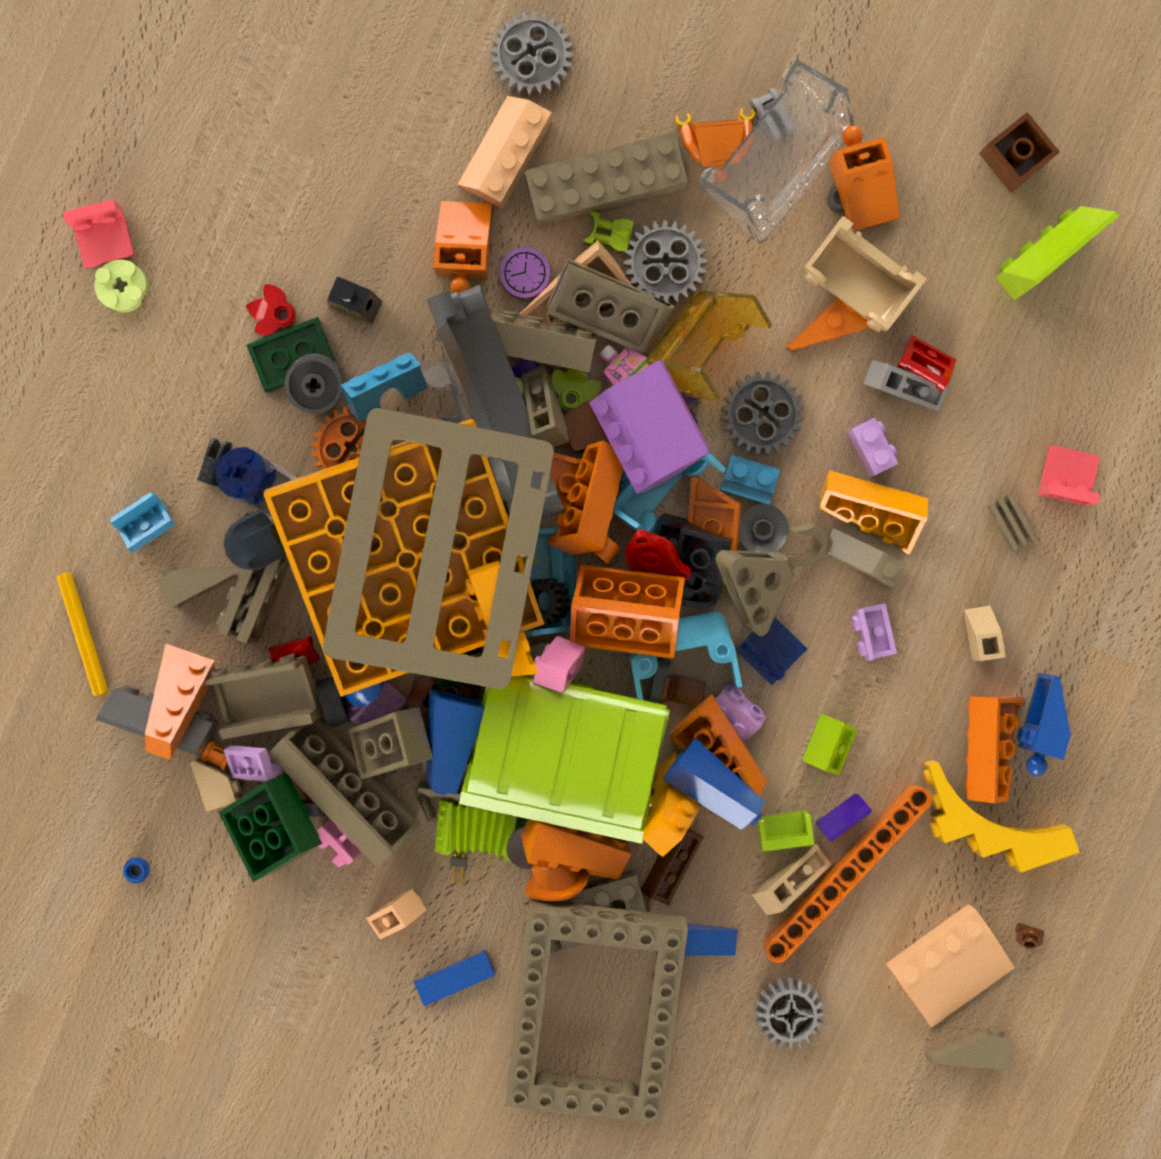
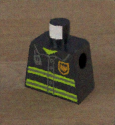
[327,276,382,324]

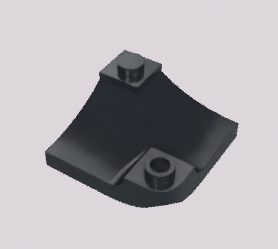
[655,512,733,608]

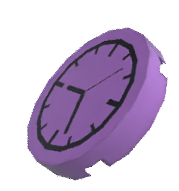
[500,247,551,300]

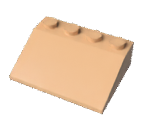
[886,904,1015,1028]

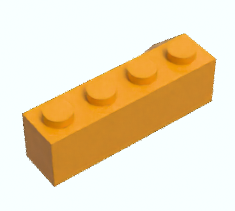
[819,470,928,555]
[465,560,539,676]

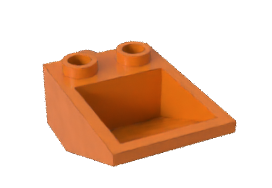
[828,125,900,232]
[433,201,492,293]

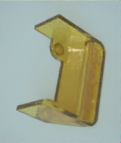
[647,291,772,401]

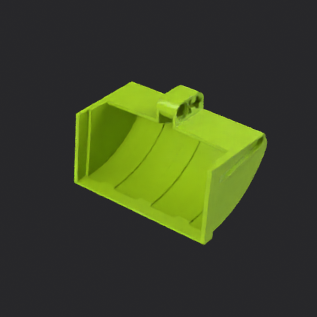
[459,675,670,844]

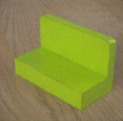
[802,714,858,776]

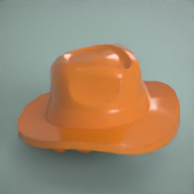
[525,860,590,901]

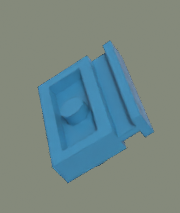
[720,455,780,505]

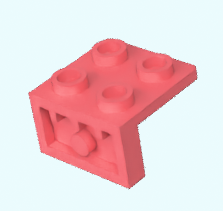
[63,199,135,269]
[1038,445,1100,506]

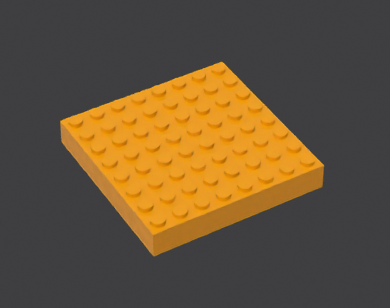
[263,419,544,697]

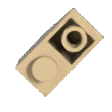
[964,606,1006,661]

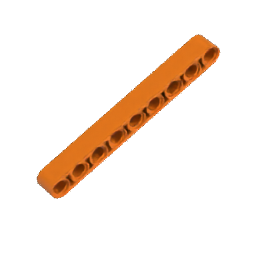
[763,785,932,963]

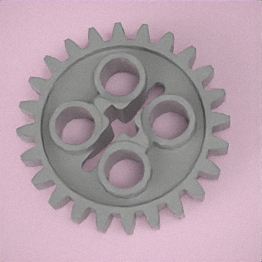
[490,11,573,97]
[624,220,707,304]

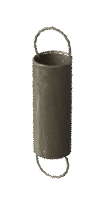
[415,788,438,827]

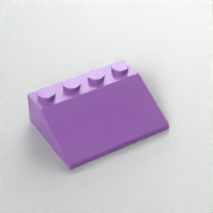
[589,360,711,494]

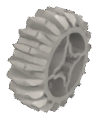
[754,977,825,1049]

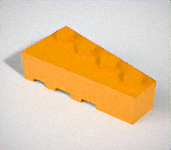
[642,750,702,857]

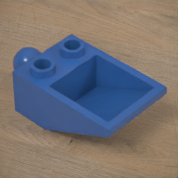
[1017,673,1071,776]

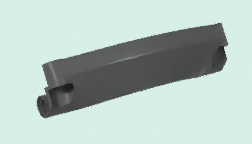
[427,285,564,519]

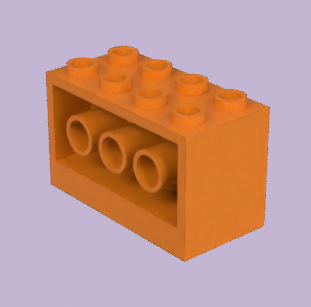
[570,565,685,658]

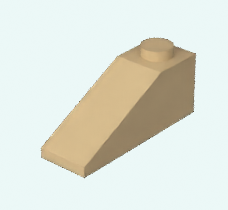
[751,844,832,915]

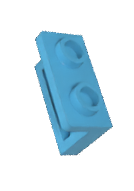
[109,492,176,553]

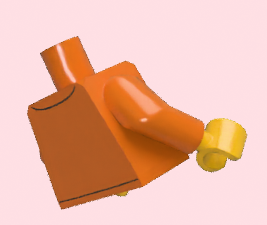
[676,108,755,181]

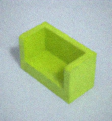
[756,810,814,852]

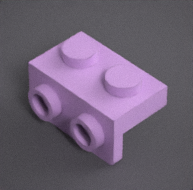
[851,603,897,661]
[715,683,766,743]

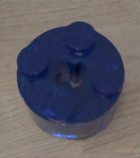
[214,447,276,504]

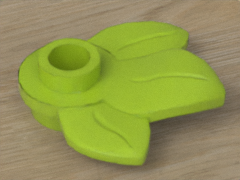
[551,368,602,412]

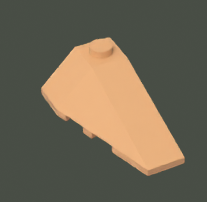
[520,240,632,324]

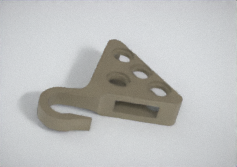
[716,523,828,636]

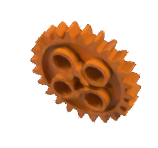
[310,406,394,470]

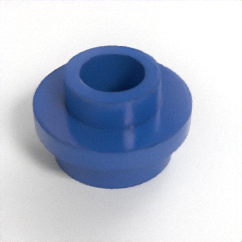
[123,857,150,884]

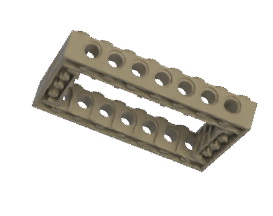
[505,898,688,1125]

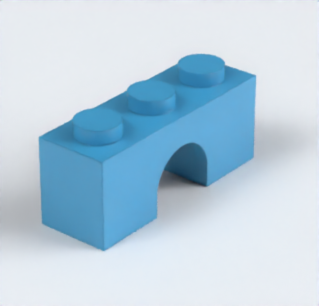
[341,352,428,422]

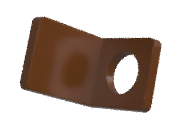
[661,675,706,707]

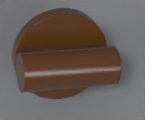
[1015,923,1044,949]

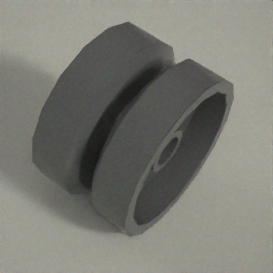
[284,353,344,414]

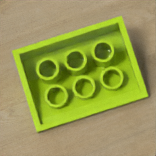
[995,206,1119,300]

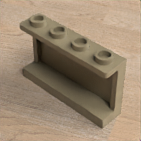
[204,654,324,739]

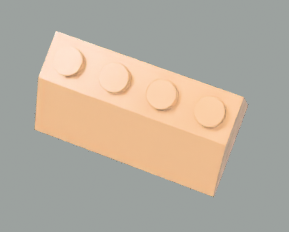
[458,96,552,210]

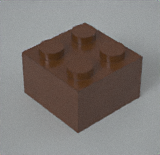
[979,112,1060,193]

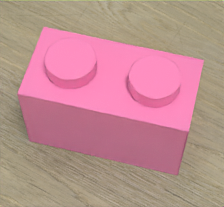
[533,636,586,693]

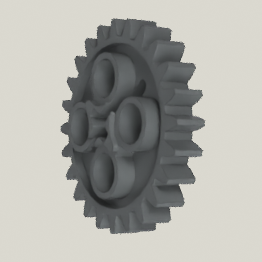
[721,371,805,455]

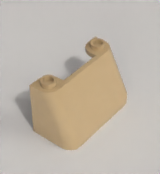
[803,216,927,332]

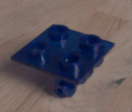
[735,617,807,686]

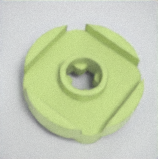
[94,260,149,313]

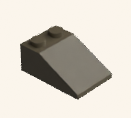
[348,707,433,780]

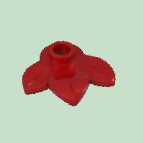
[246,284,296,336]

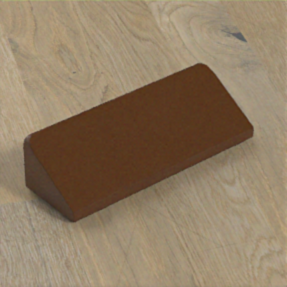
[641,829,704,905]

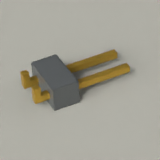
[450,853,467,884]

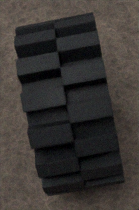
[530,578,570,626]

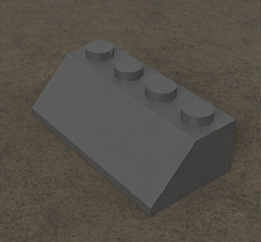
[96,685,219,755]

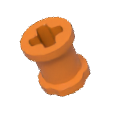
[201,741,229,772]

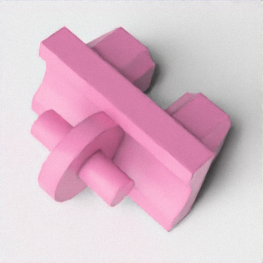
[317,819,361,867]

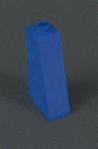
[426,688,485,795]
[662,738,765,830]

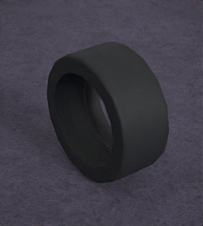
[315,676,350,728]

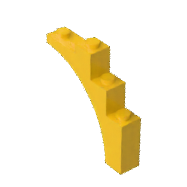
[922,760,1080,872]

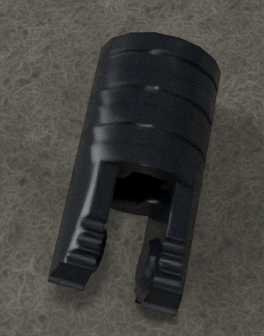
[197,437,233,487]

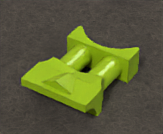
[583,211,634,253]

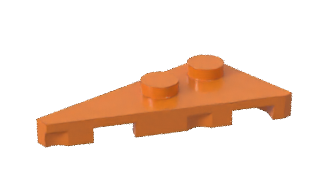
[786,298,870,351]

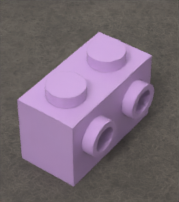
[846,417,898,478]

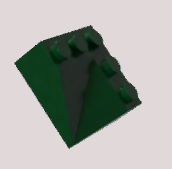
[219,774,322,882]

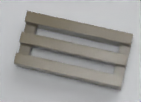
[987,494,1037,551]

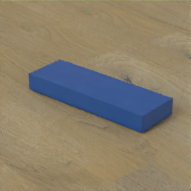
[414,950,496,1006]

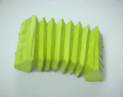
[434,799,527,862]

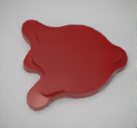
[625,530,691,580]

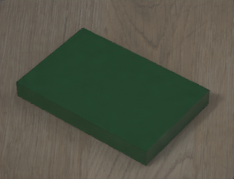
[247,317,337,393]

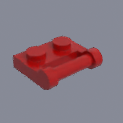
[897,335,956,391]

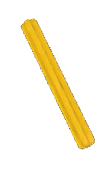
[57,572,108,696]

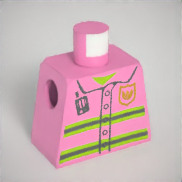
[599,344,654,387]

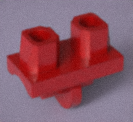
[268,635,320,664]

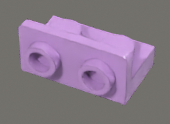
[347,681,407,726]
[224,745,284,783]

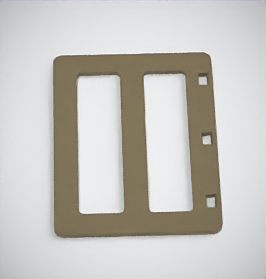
[323,408,554,689]

